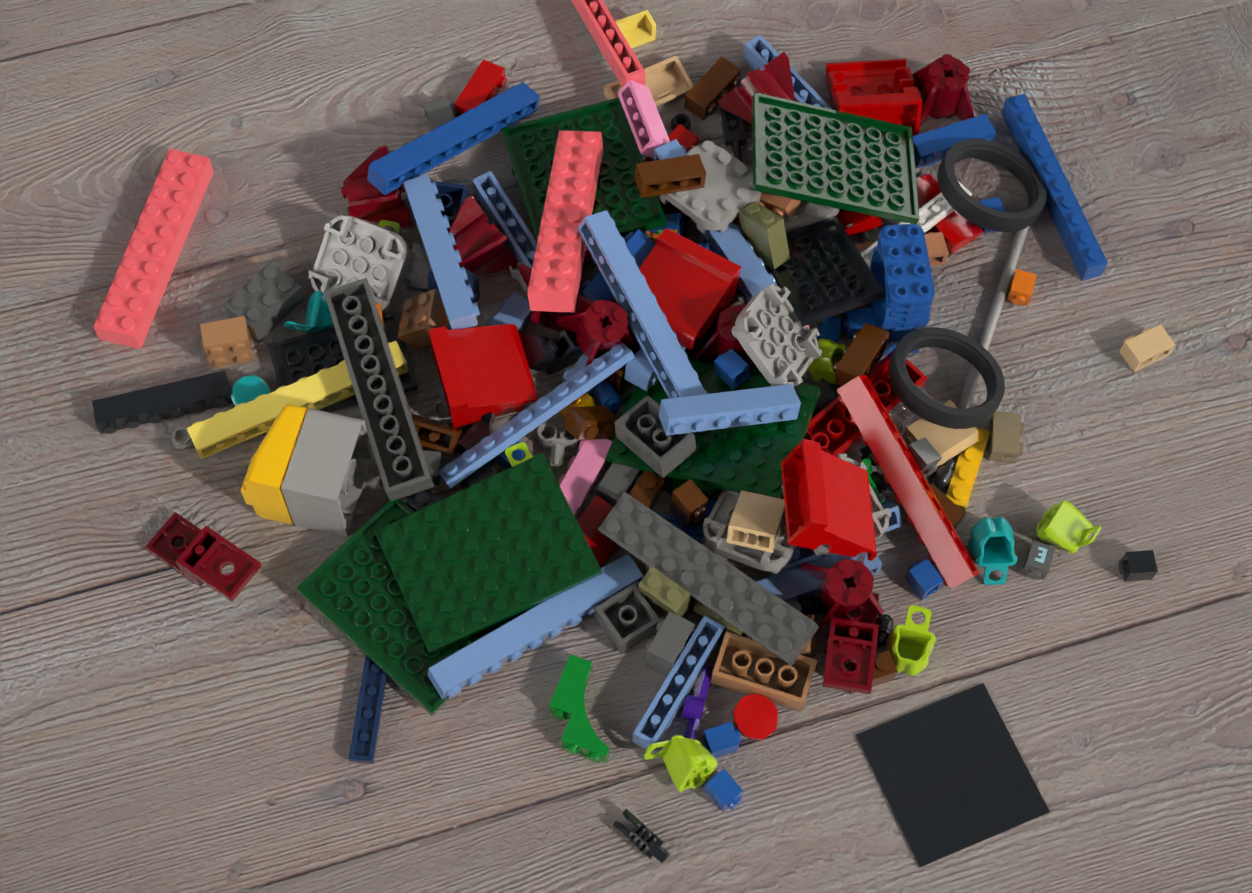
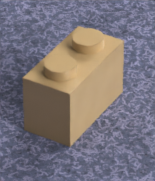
[1119,324,1176,372]

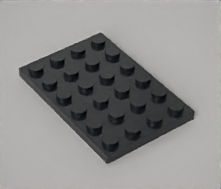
[766,216,885,327]
[268,311,418,413]

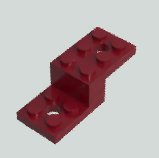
[145,512,262,602]
[822,588,879,694]

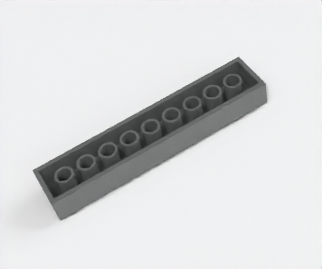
[324,278,435,501]
[598,492,819,667]

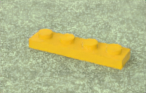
[946,427,990,511]

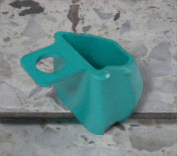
[283,291,334,334]
[968,516,1017,585]

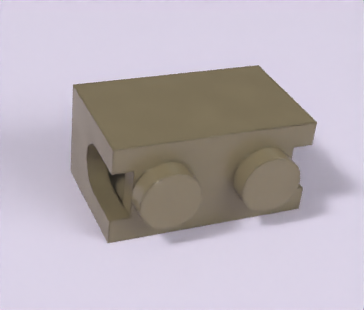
[988,411,1024,463]

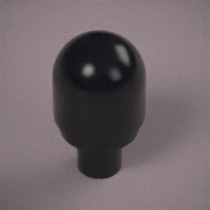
[932,460,955,489]
[876,614,894,646]

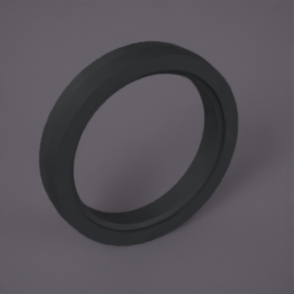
[937,139,1046,232]
[888,327,1005,429]

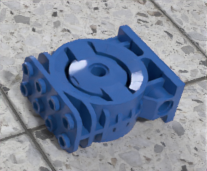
[868,224,935,355]

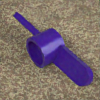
[681,666,713,740]

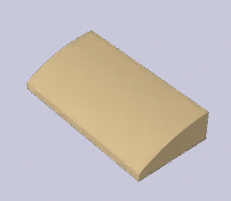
[603,55,694,107]

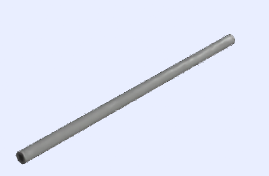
[957,226,1029,409]

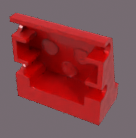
[826,59,922,136]
[616,228,741,350]
[428,324,539,428]
[781,439,877,561]

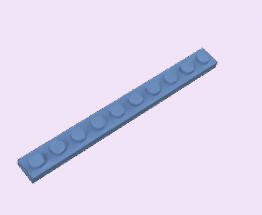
[438,342,635,489]

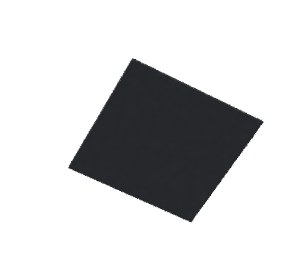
[856,683,1050,868]

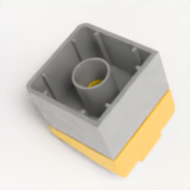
[241,404,372,537]

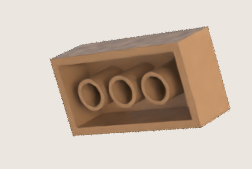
[711,631,817,712]

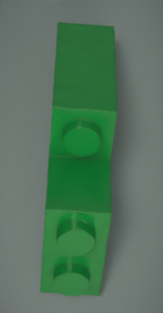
[549,654,610,763]

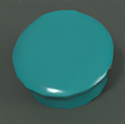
[231,375,271,406]

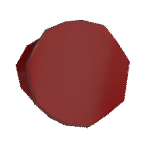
[733,693,778,740]

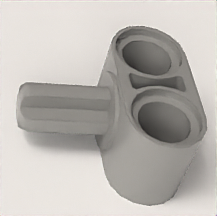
[537,422,580,468]

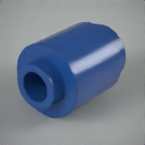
[592,380,622,412]

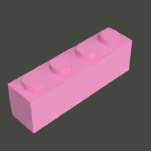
[617,80,670,159]
[558,439,612,519]

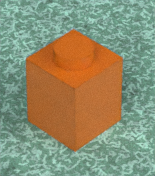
[1006,269,1037,306]

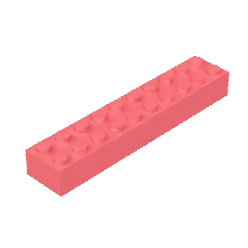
[527,131,603,313]
[94,149,214,349]

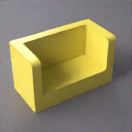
[615,10,656,48]

